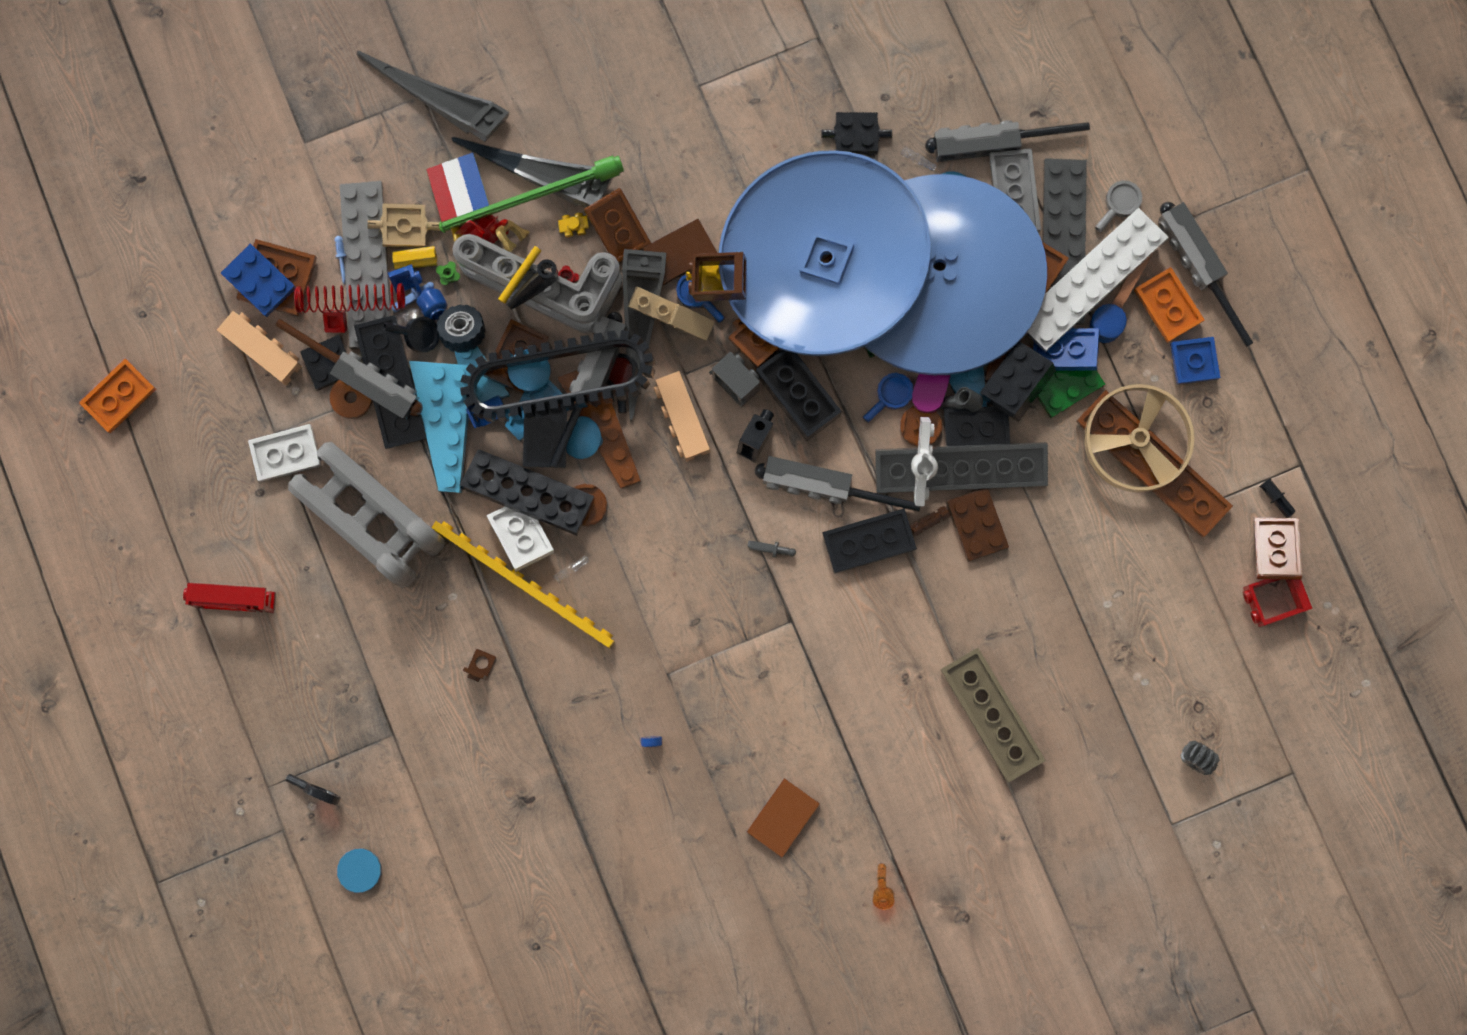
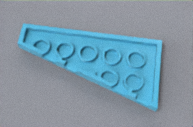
[409,361,471,493]

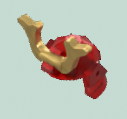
[455,215,530,252]

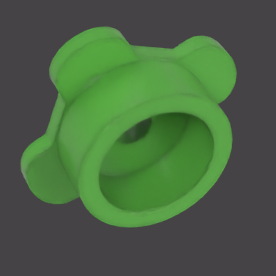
[436,261,460,285]

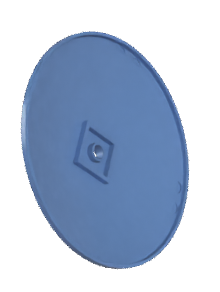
[719,150,931,356]
[864,174,1047,375]

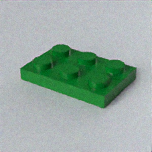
[1037,370,1105,418]

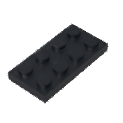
[822,508,917,574]

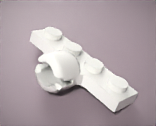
[911,417,938,506]

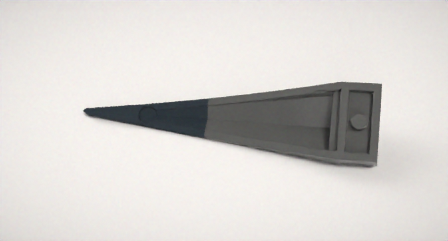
[452,137,613,207]

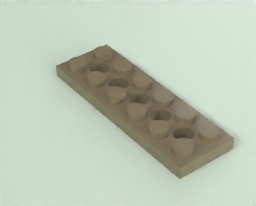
[941,648,1046,783]

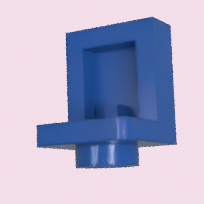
[388,264,423,294]

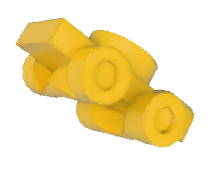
[558,213,589,237]

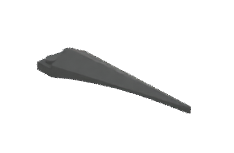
[357,51,509,142]
[622,249,666,421]

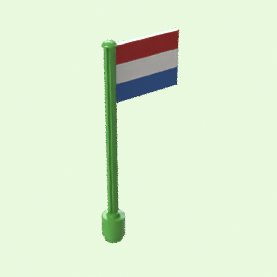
[426,153,625,233]

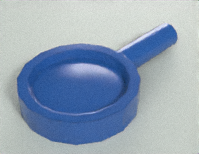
[676,274,725,323]
[863,373,913,423]

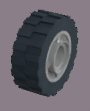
[436,304,486,353]

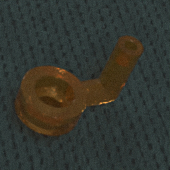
[873,863,895,910]

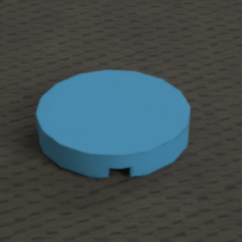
[337,848,382,893]

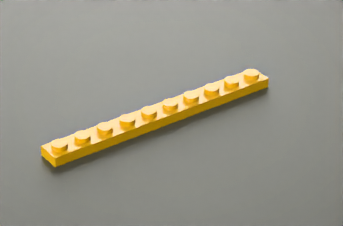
[431,521,615,649]

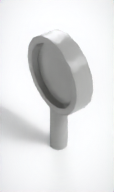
[1095,180,1142,232]

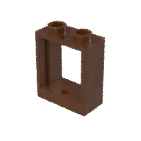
[688,252,747,302]

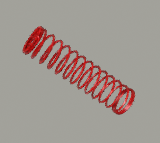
[294,283,405,314]

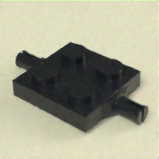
[821,112,892,154]

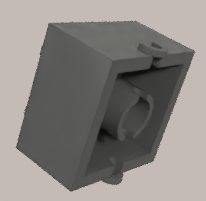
[709,351,760,408]

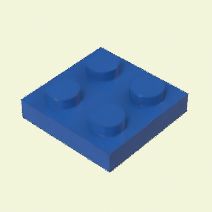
[1170,337,1221,385]

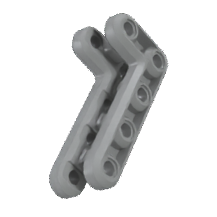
[453,234,623,334]
[288,442,445,588]

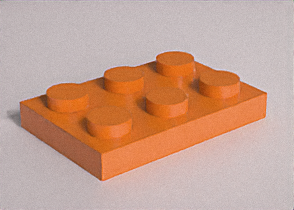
[1134,267,1205,343]
[79,358,156,434]

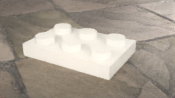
[248,424,322,482]
[487,507,554,572]

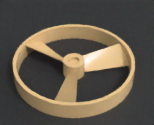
[1084,384,1194,493]

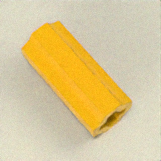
[392,246,438,270]

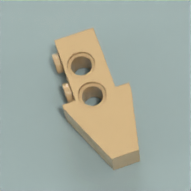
[627,287,715,341]

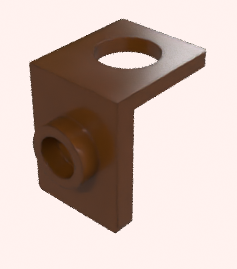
[463,649,496,682]

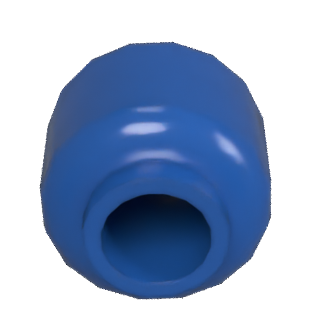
[416,288,448,320]

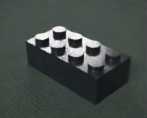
[756,350,842,441]

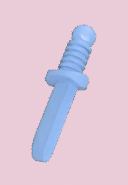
[335,236,346,285]
[392,282,434,313]

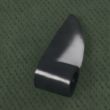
[507,259,558,310]

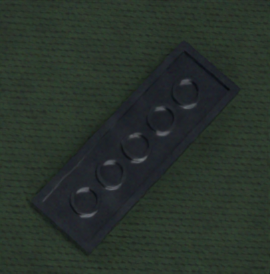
[354,315,427,449]

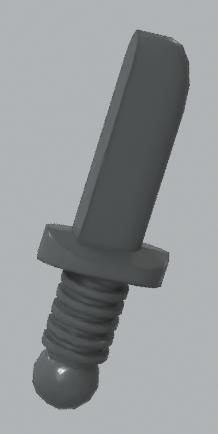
[748,541,796,558]

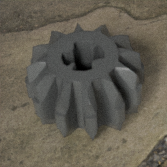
[1180,741,1220,775]

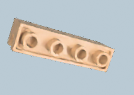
[217,311,302,386]
[653,371,710,462]

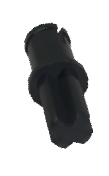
[1259,478,1296,518]

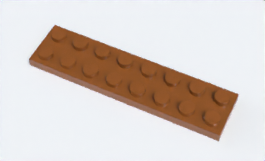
[1076,390,1233,538]

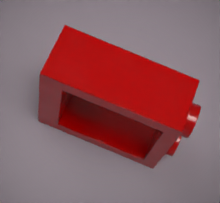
[1243,579,1313,627]

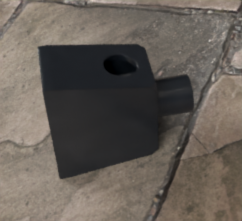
[736,409,774,463]

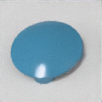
[508,349,551,392]
[566,416,603,459]

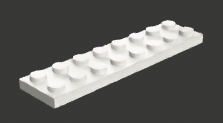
[1026,208,1168,352]

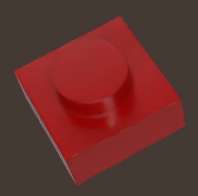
[323,310,348,333]

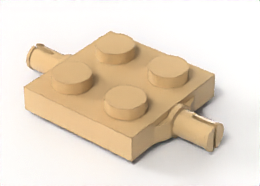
[367,204,440,248]

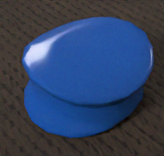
[1089,304,1127,343]

